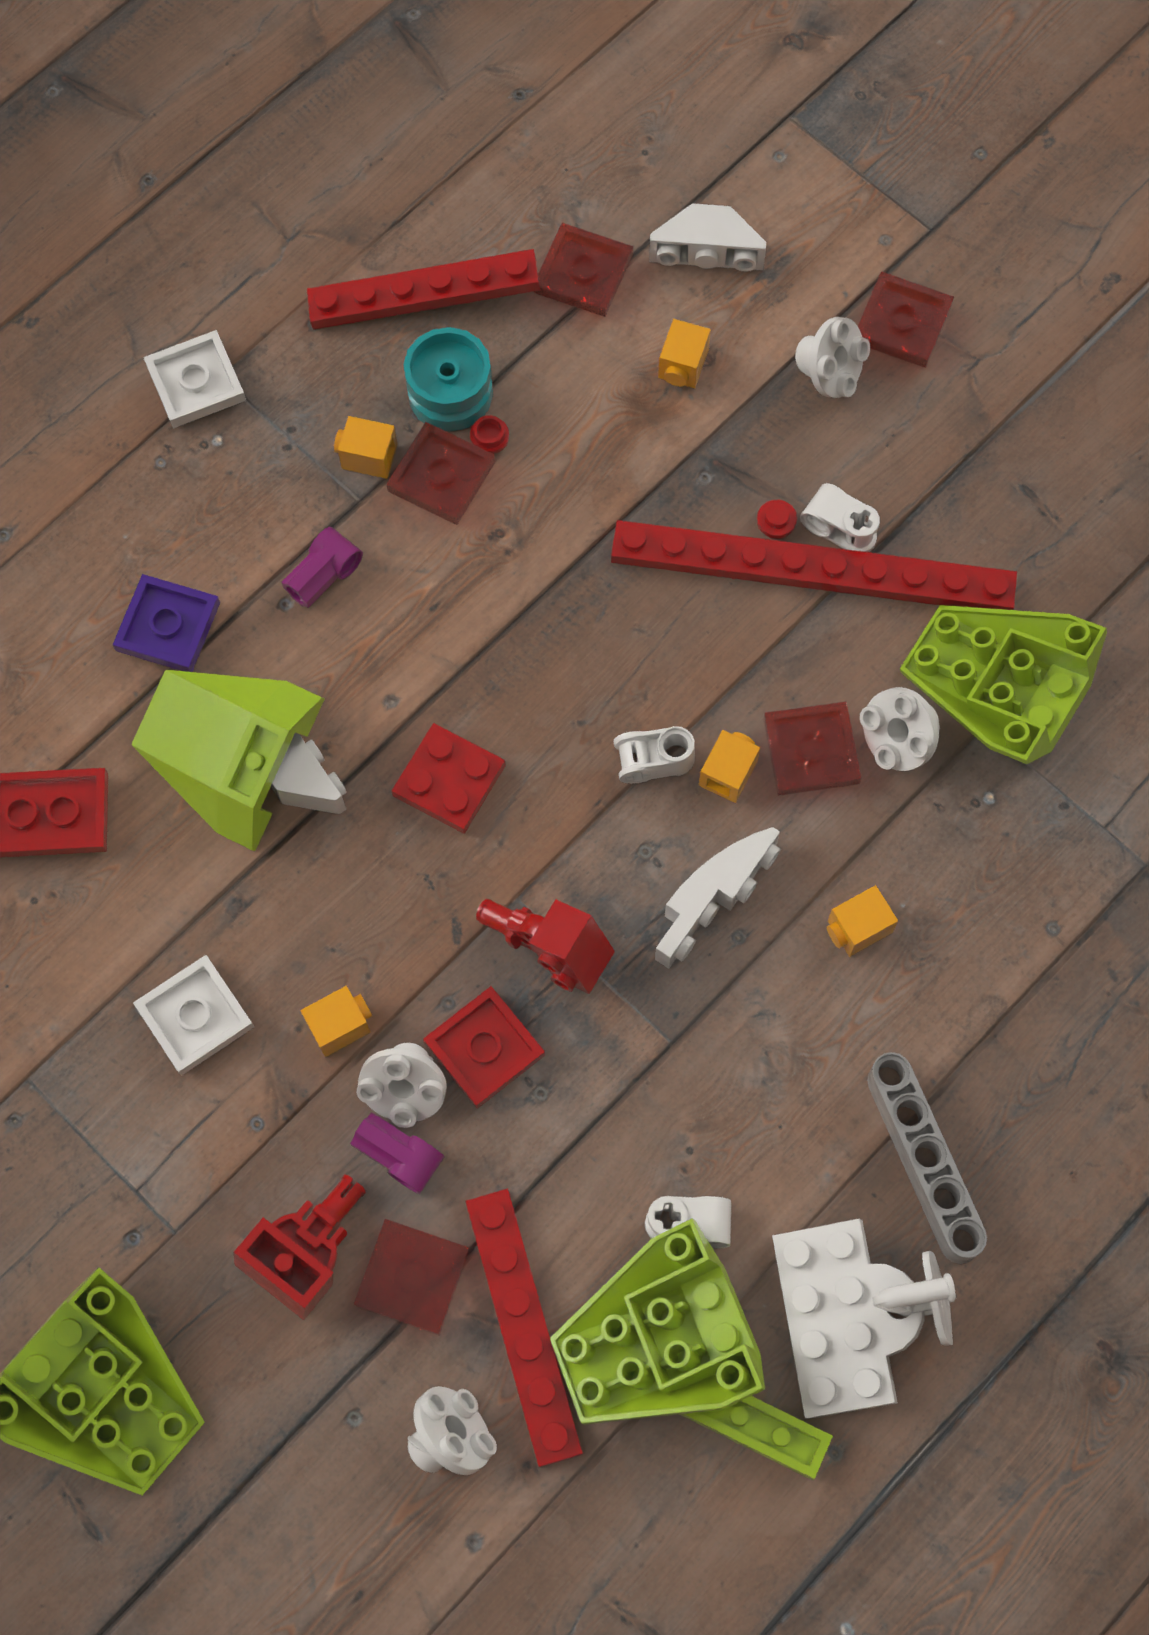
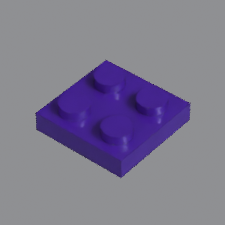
[113,574,220,672]

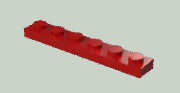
[307,249,540,330]
[465,1188,583,1468]

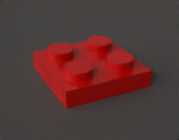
[391,723,506,834]
[423,986,545,1109]

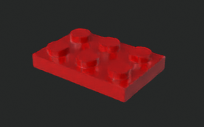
[0,768,108,858]

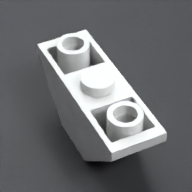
[649,204,766,271]
[271,733,347,814]

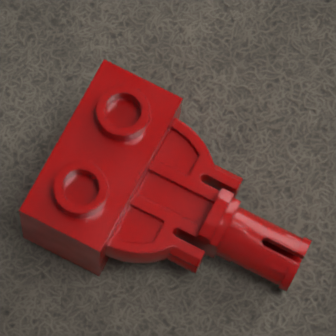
[476,899,615,994]
[233,1174,366,1320]

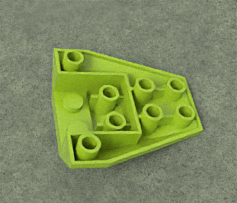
[900,605,1107,764]
[131,670,325,851]
[550,1218,765,1424]
[0,1267,205,1495]

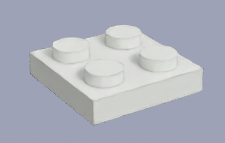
[143,330,246,428]
[133,955,254,1076]

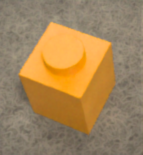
[658,318,711,388]
[334,416,398,479]
[699,730,760,803]
[827,885,898,957]
[300,985,372,1057]

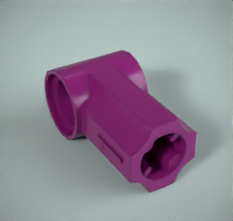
[281,527,363,608]
[350,1112,445,1194]

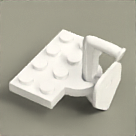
[772,1219,956,1419]

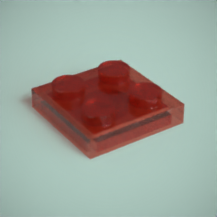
[534,223,633,317]
[858,271,954,368]
[386,422,495,525]
[763,701,862,796]
[354,1219,470,1336]

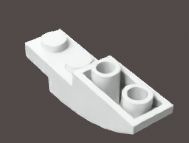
[655,827,781,969]

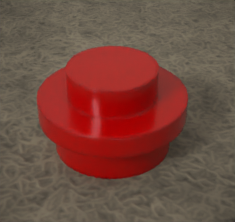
[470,415,509,454]
[757,500,797,539]

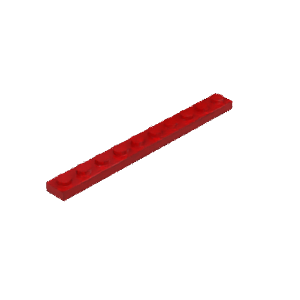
[611,520,1017,610]

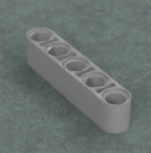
[867,1052,987,1264]

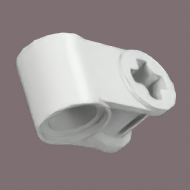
[800,483,880,552]
[613,726,695,784]
[645,1196,731,1249]

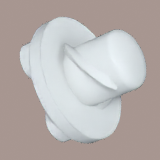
[795,317,870,398]
[860,687,940,771]
[356,1043,447,1128]
[408,1387,497,1475]

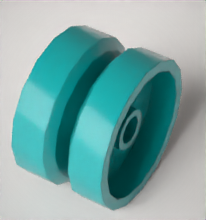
[403,327,493,432]

